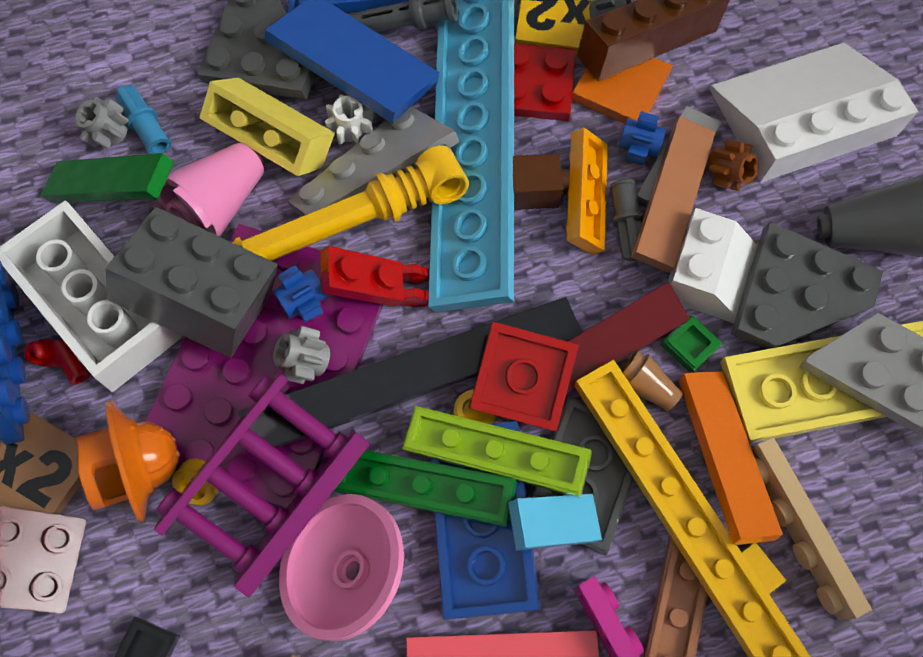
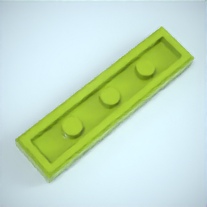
[402,406,592,498]

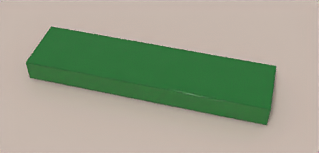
[40,153,174,203]
[334,450,518,528]

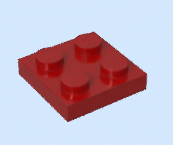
[514,43,575,121]
[469,322,579,432]

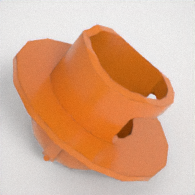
[75,400,180,524]

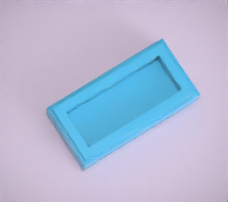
[508,494,602,551]

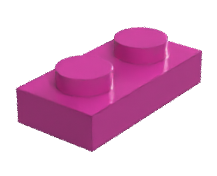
[573,576,644,657]

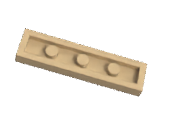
[752,437,872,620]

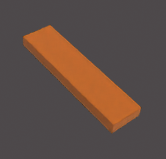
[678,371,783,545]

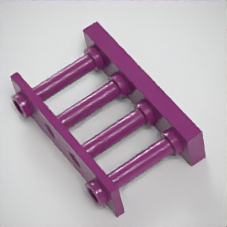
[154,372,370,598]

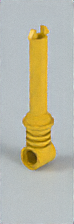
[232,145,469,261]

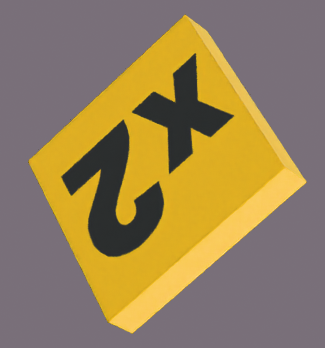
[515,0,593,56]

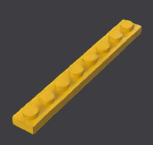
[574,360,811,657]

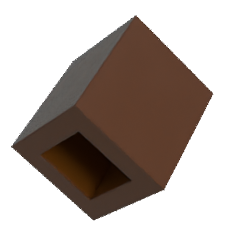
[513,154,569,210]

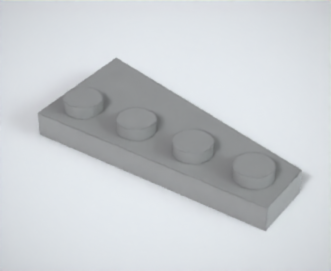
[288,107,459,217]

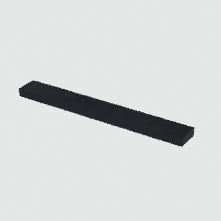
[238,297,582,456]

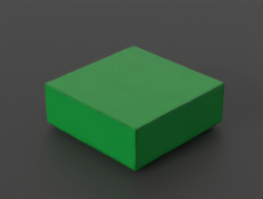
[661,314,723,373]

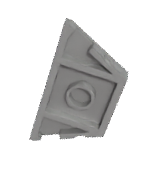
[799,313,923,437]

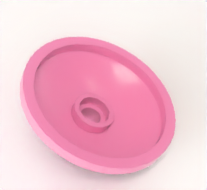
[279,494,404,641]

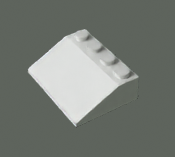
[709,43,918,183]

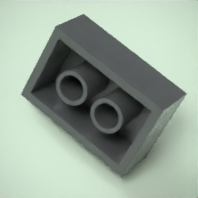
[105,207,278,358]

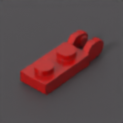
[320,246,429,307]

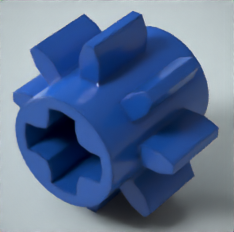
[618,111,666,165]
[273,265,328,323]

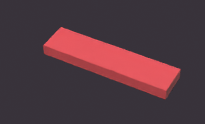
[407,630,599,657]

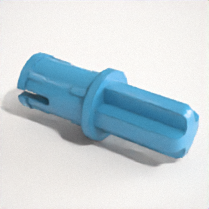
[115,85,172,154]

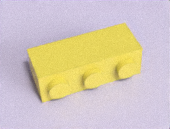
[199,77,335,176]

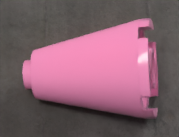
[153,143,264,237]

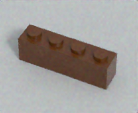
[577,0,730,82]

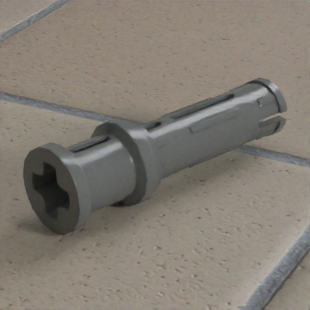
[348,0,459,32]

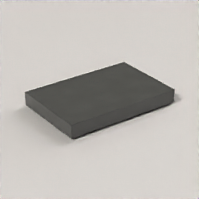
[529,397,634,556]

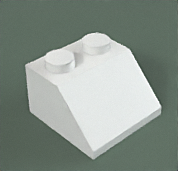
[667,208,758,323]

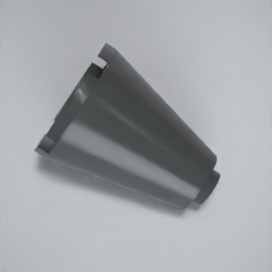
[817,175,923,257]

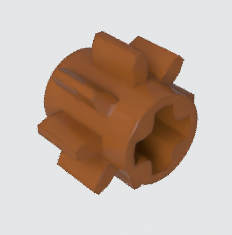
[707,139,759,191]

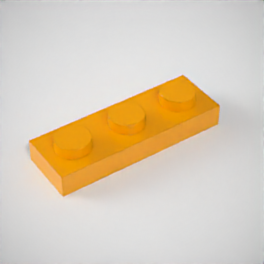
[566,127,608,254]

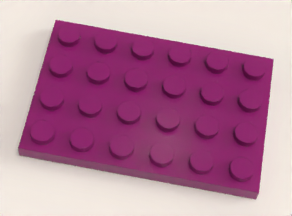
[145,224,383,509]

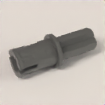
[610,179,644,261]

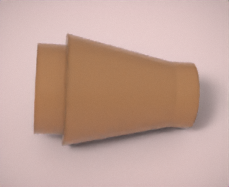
[620,351,683,412]

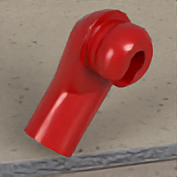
[24,339,91,385]

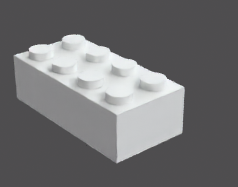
[0,200,183,392]

